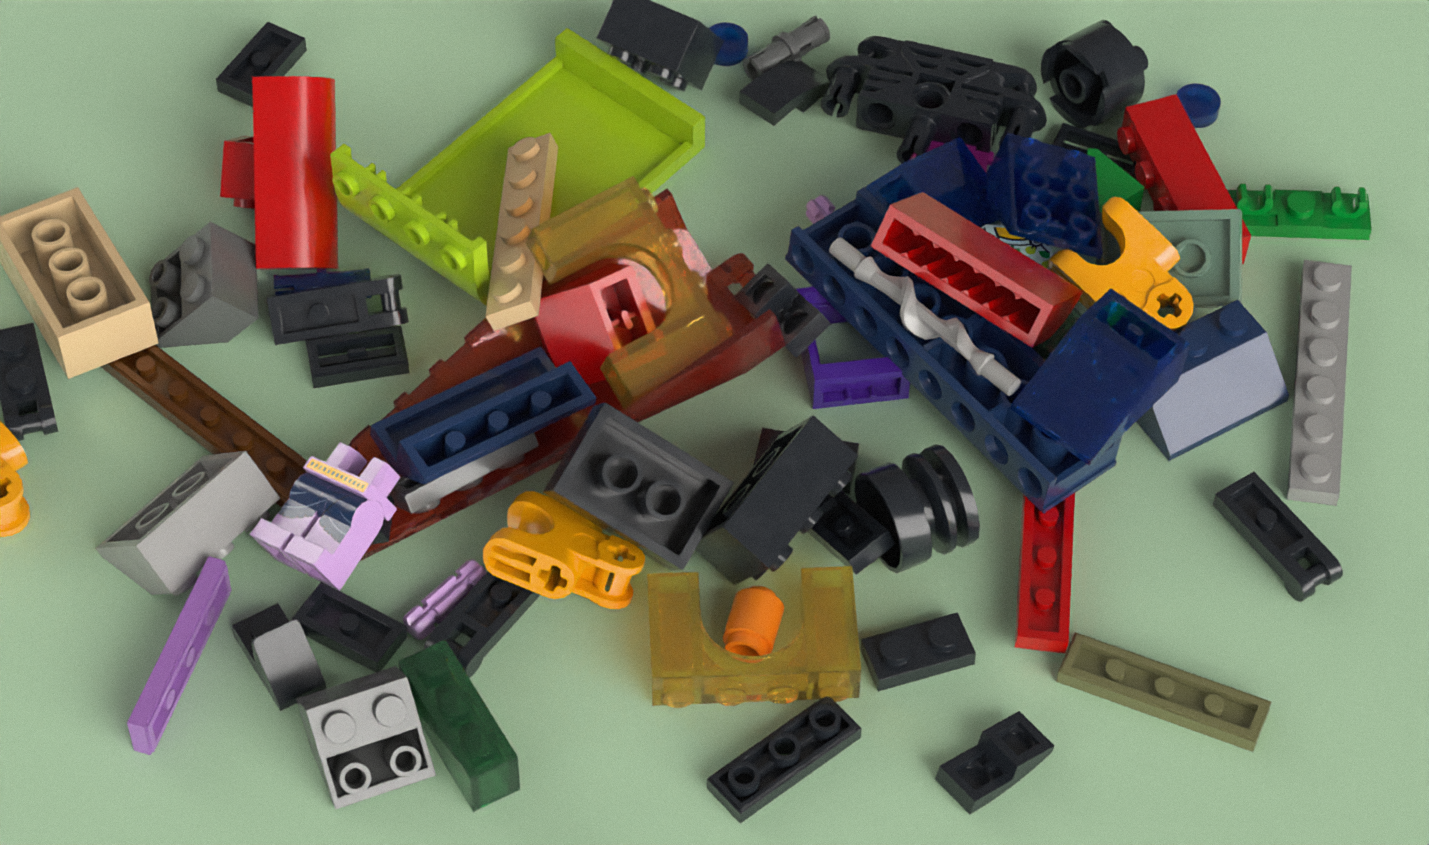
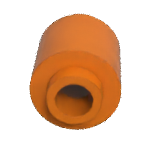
[723,586,784,665]

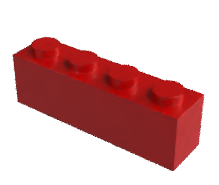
[1117,94,1251,264]

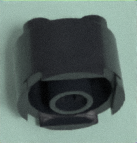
[1041,20,1148,128]

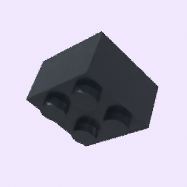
[597,0,724,92]

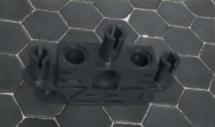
[820,36,1047,169]

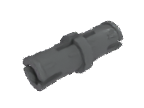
[743,16,830,81]

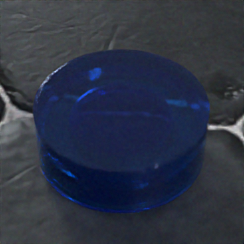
[709,22,748,66]
[1176,83,1221,128]

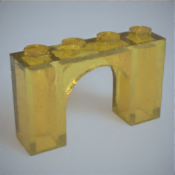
[525,176,734,410]
[647,566,861,708]

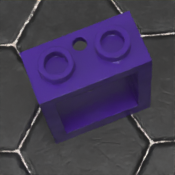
[796,286,910,409]

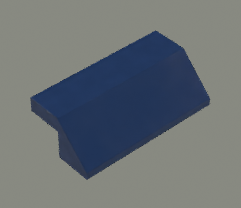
[370,346,597,484]

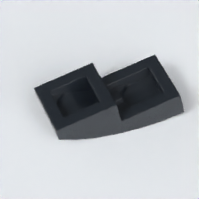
[739,60,830,126]
[734,263,831,358]
[935,711,1055,815]

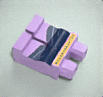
[250,442,400,591]

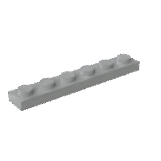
[1287,260,1352,506]

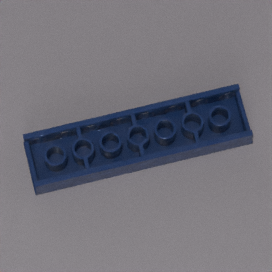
[785,187,1123,514]

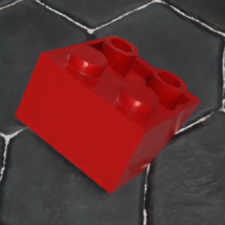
[533,263,666,385]

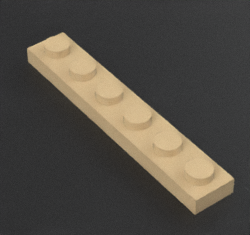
[485,133,558,331]

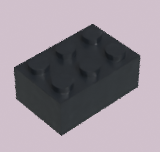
[543,403,734,571]
[695,415,858,585]

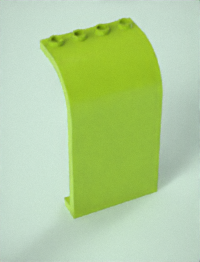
[330,28,705,306]

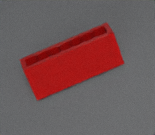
[252,76,339,270]
[870,192,1083,348]

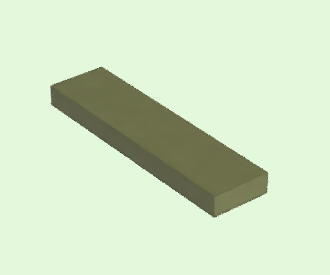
[1056,632,1271,752]

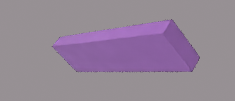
[127,556,232,755]

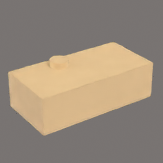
[0,187,159,379]

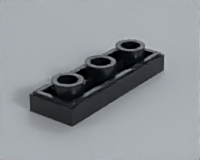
[707,694,862,824]

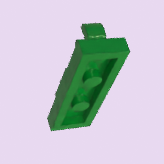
[1228,184,1372,240]

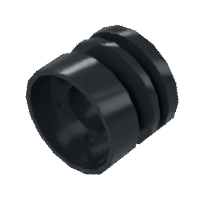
[854,444,980,573]

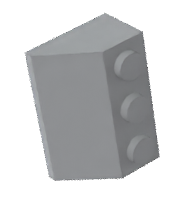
[95,451,280,596]

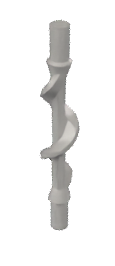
[829,237,1021,396]

